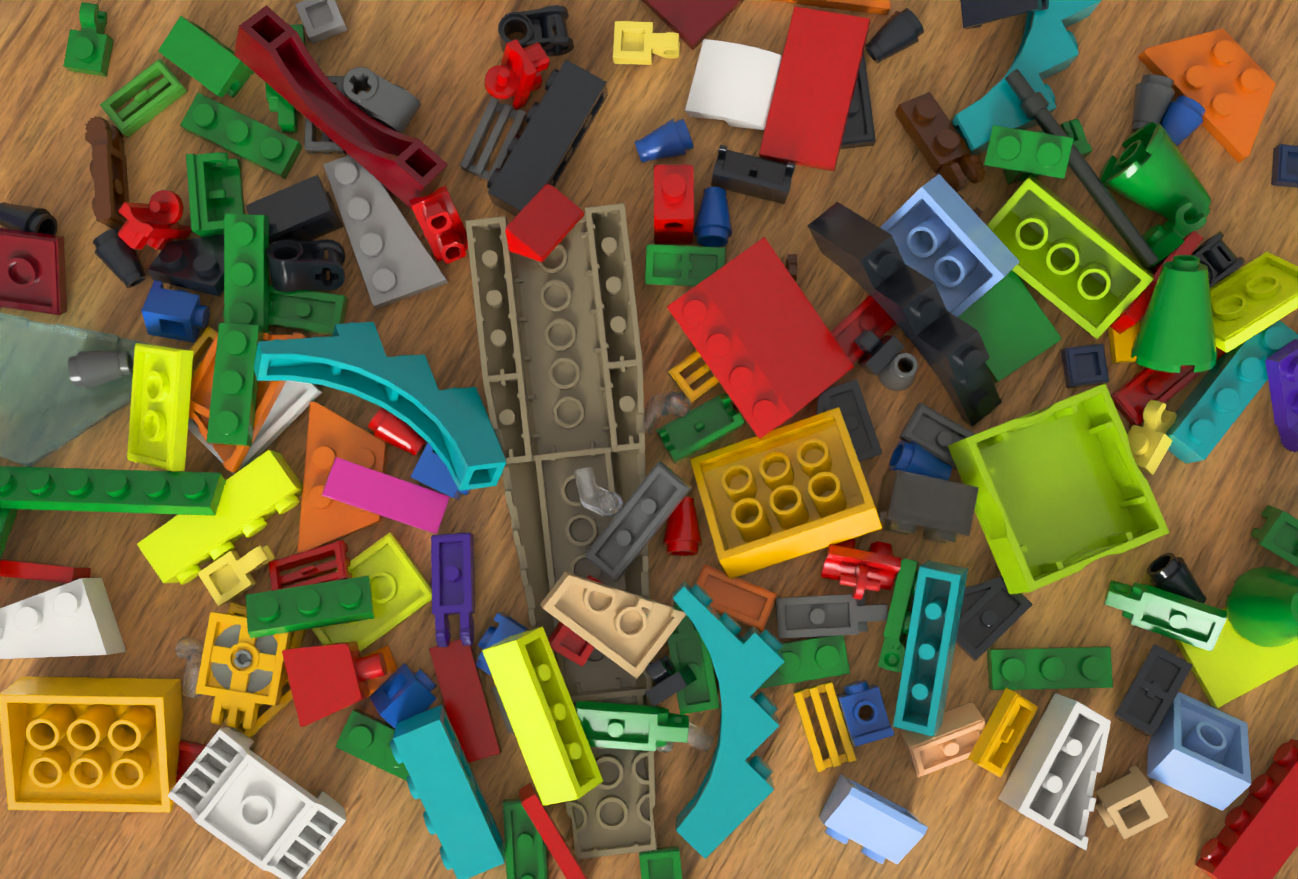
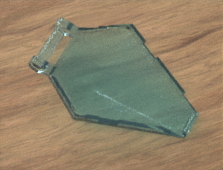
[0,313,152,467]

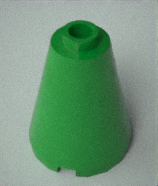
[1099,122,1211,221]
[1131,255,1217,373]
[1226,567,1298,647]

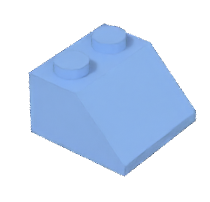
[1147,692,1251,811]
[819,774,928,864]

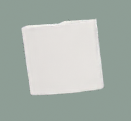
[685,39,782,130]

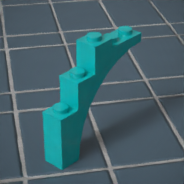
[951,0,1102,154]
[253,322,507,491]
[673,581,785,859]

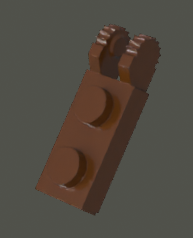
[895,92,986,192]
[85,116,129,229]

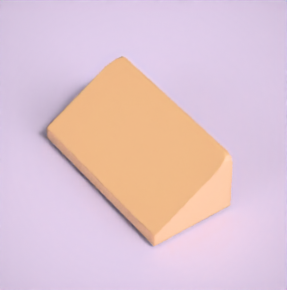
[900,703,986,777]

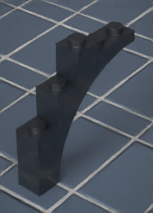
[808,202,1002,427]

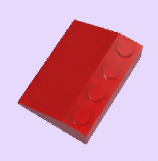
[667,237,854,439]

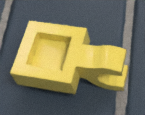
[613,21,680,65]
[1127,400,1177,475]
[198,545,276,607]

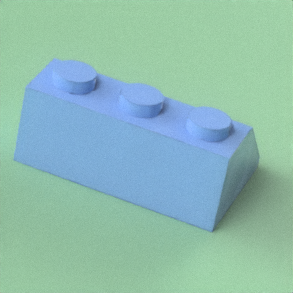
[880,174,1020,317]

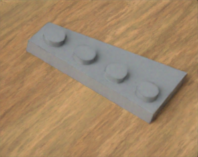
[323,155,448,309]

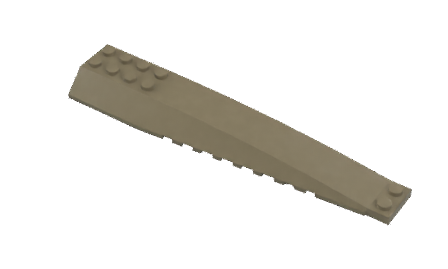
[466,203,657,859]

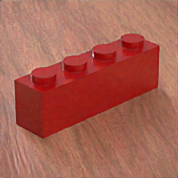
[1195,739,1298,879]

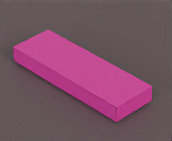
[321,457,450,534]

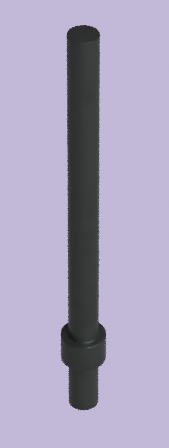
[1005,69,1159,269]

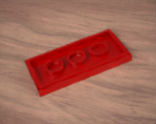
[759,6,870,172]

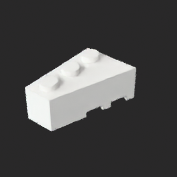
[0,578,126,659]
[998,693,1111,850]

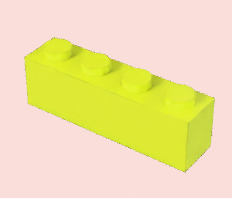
[137,450,303,585]
[482,626,603,806]

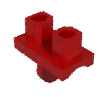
[484,39,550,110]
[409,185,468,263]
[117,190,192,250]
[821,538,901,600]

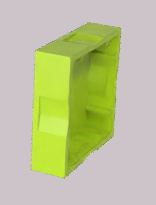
[948,384,1170,594]

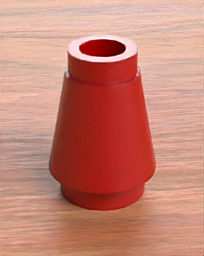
[368,407,427,457]
[663,497,702,556]

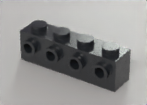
[487,60,608,216]

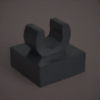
[854,330,905,375]
[645,655,697,707]

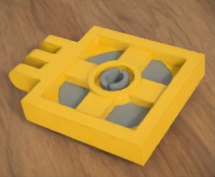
[195,612,293,730]

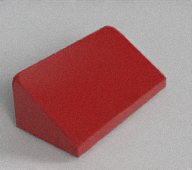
[505,184,584,262]

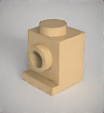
[1095,765,1169,840]

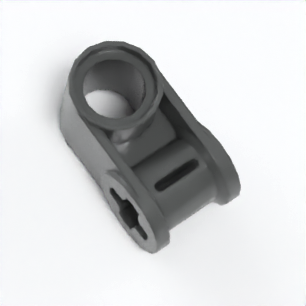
[343,67,421,134]

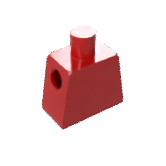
[654,164,694,245]
[282,641,387,727]

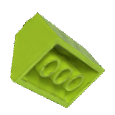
[987,174,1154,339]

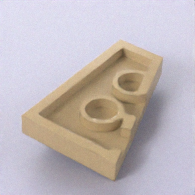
[540,572,686,679]

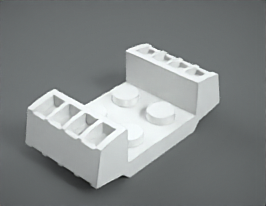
[167,726,346,879]

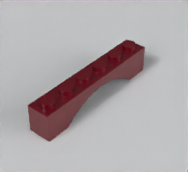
[234,5,448,210]

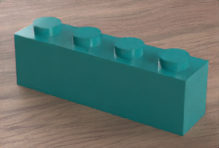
[1166,320,1298,464]
[893,560,968,737]
[390,705,505,879]

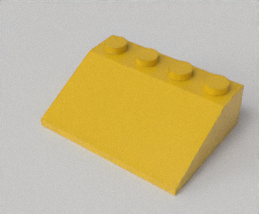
[690,407,882,579]
[0,676,183,812]

